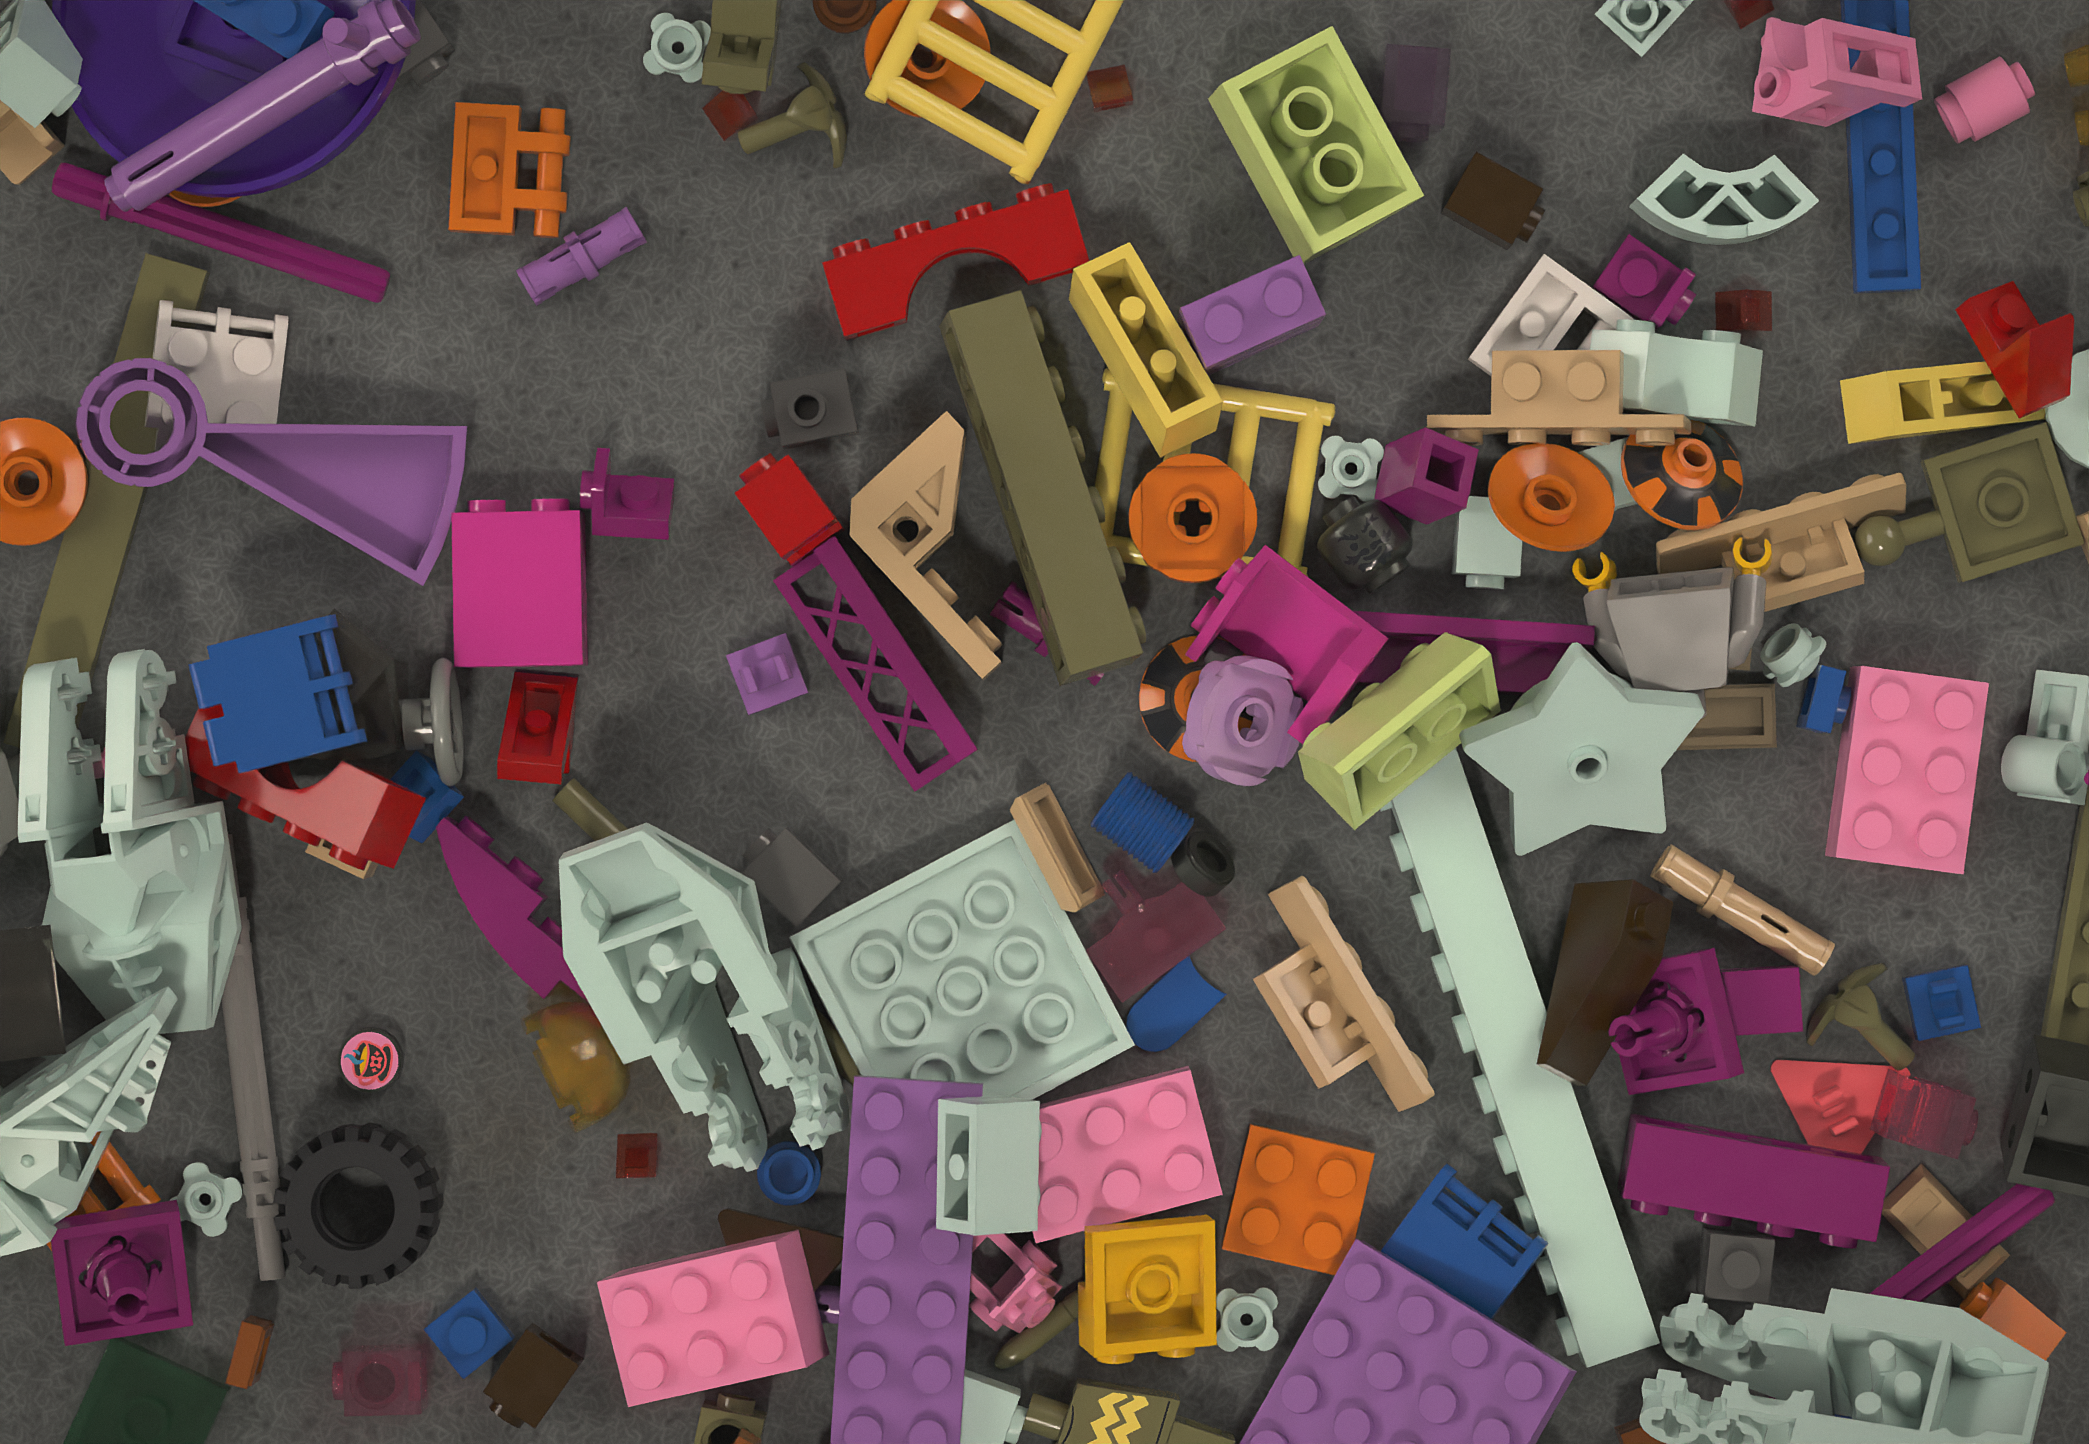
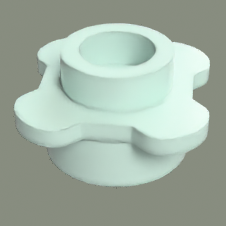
[643,13,711,83]
[1318,436,1384,502]
[1760,623,1826,687]
[170,1162,243,1237]
[1216,1287,1279,1352]

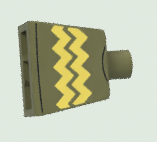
[1022,1377,1180,1444]

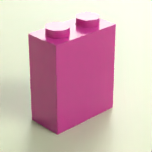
[451,499,588,668]

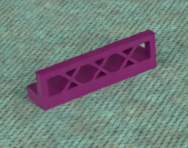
[773,536,978,792]
[1353,611,1595,696]

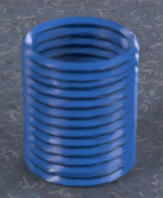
[1090,772,1195,873]

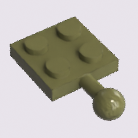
[1854,422,2084,583]

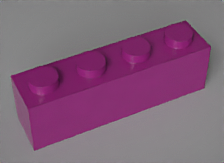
[1617,1113,1890,1249]

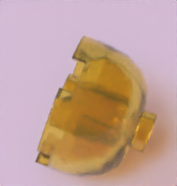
[520,1001,631,1133]

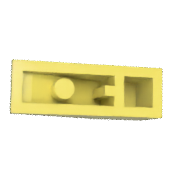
[1840,361,2045,444]

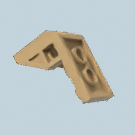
[850,411,1002,681]

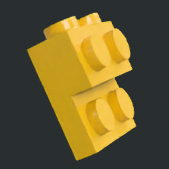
[1078,1214,1217,1364]

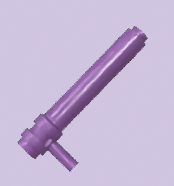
[104,0,421,212]

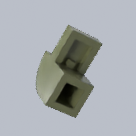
[702,0,782,94]

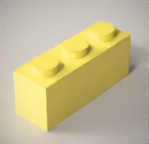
[1069,242,1223,458]

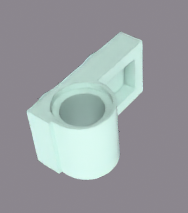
[2001,670,2089,805]

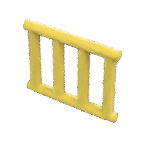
[864,0,1124,184]
[1095,368,1335,578]

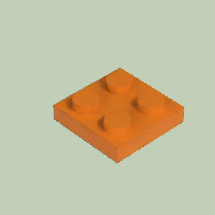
[1221,1123,1375,1275]

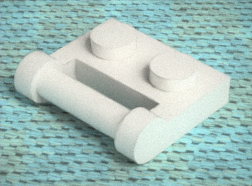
[1468,254,1634,377]

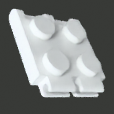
[144,300,288,451]

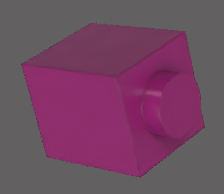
[1374,427,1479,525]
[1720,965,1803,1036]

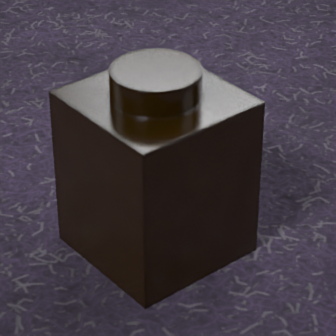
[1440,151,1546,250]
[483,1322,584,1429]

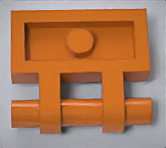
[448,102,571,238]

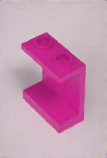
[1185,545,1389,744]

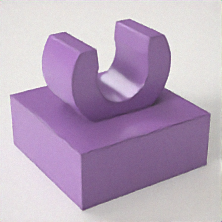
[726,633,809,715]

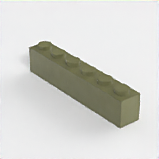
[939,290,1146,686]

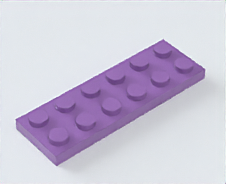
[830,1075,983,1444]

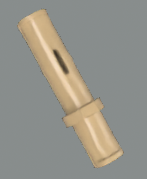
[1650,844,1835,976]

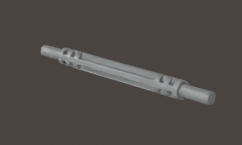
[221,834,286,1281]

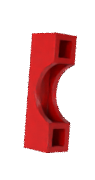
[822,183,1090,341]
[735,453,845,566]
[185,705,426,871]

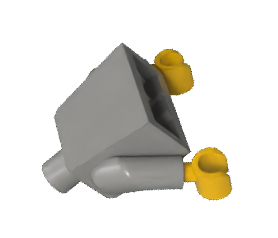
[1572,537,1772,719]

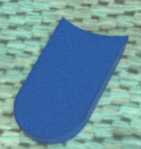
[1126,953,1227,1052]

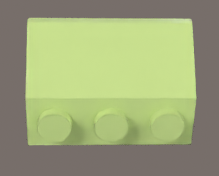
[1208,26,1424,264]
[1298,632,1501,830]

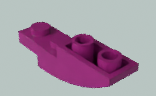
[436,815,589,1003]

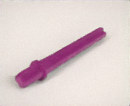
[51,162,390,303]
[1767,1184,2055,1399]

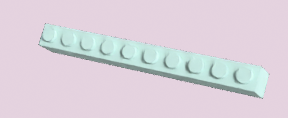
[1380,748,1660,1368]

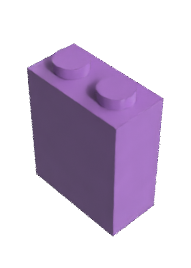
[1177,255,1326,375]

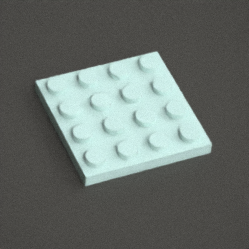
[789,820,1135,1100]

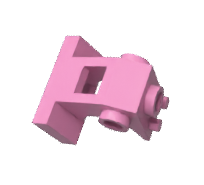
[1752,17,1922,127]
[969,1233,1063,1334]

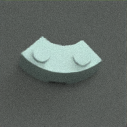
[1629,154,1819,245]
[1590,319,1763,427]

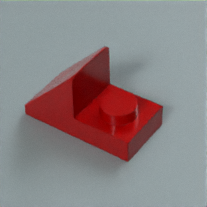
[1955,281,2074,419]
[497,672,578,785]

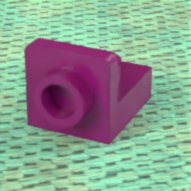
[1591,234,1697,330]
[580,448,674,540]

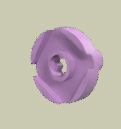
[1182,655,1304,786]

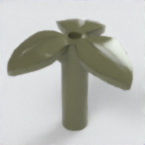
[738,62,847,168]
[1806,963,1915,1071]

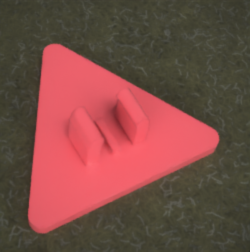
[1770,1060,1911,1154]

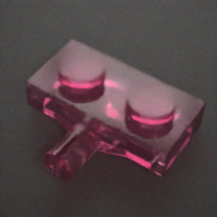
[1086,869,1226,1003]

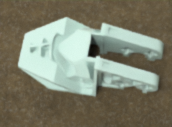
[18,649,242,1034]
[559,822,850,1172]
[0,986,178,1257]
[1640,1288,2049,1444]

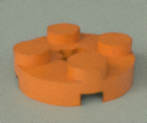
[1128,453,1257,583]

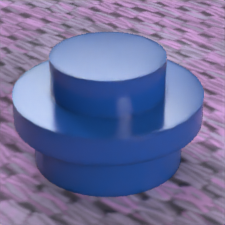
[757,1141,821,1205]

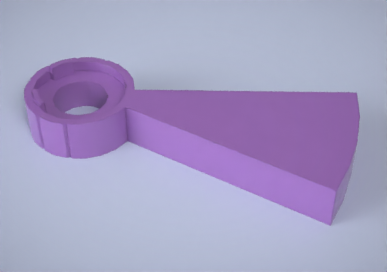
[75,358,467,586]

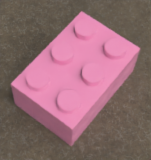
[1825,666,1989,874]
[1033,1066,1223,1243]
[597,1230,830,1407]

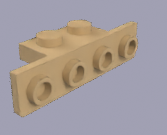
[1427,350,1691,446]
[1656,473,1907,612]
[1253,876,1435,1112]

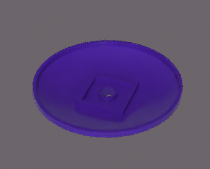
[52,0,416,197]

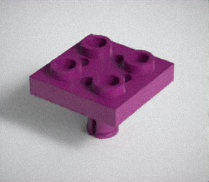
[1609,948,1744,1095]
[50,1200,193,1346]

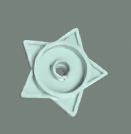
[1459,642,1705,856]

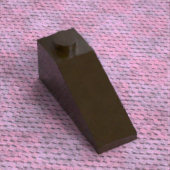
[1536,879,1673,1086]

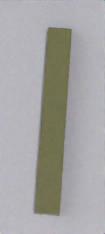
[3,253,210,748]

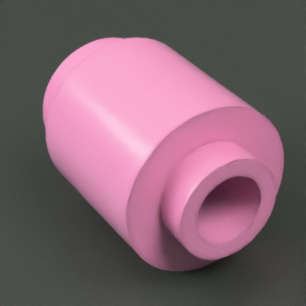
[1934,56,2035,144]

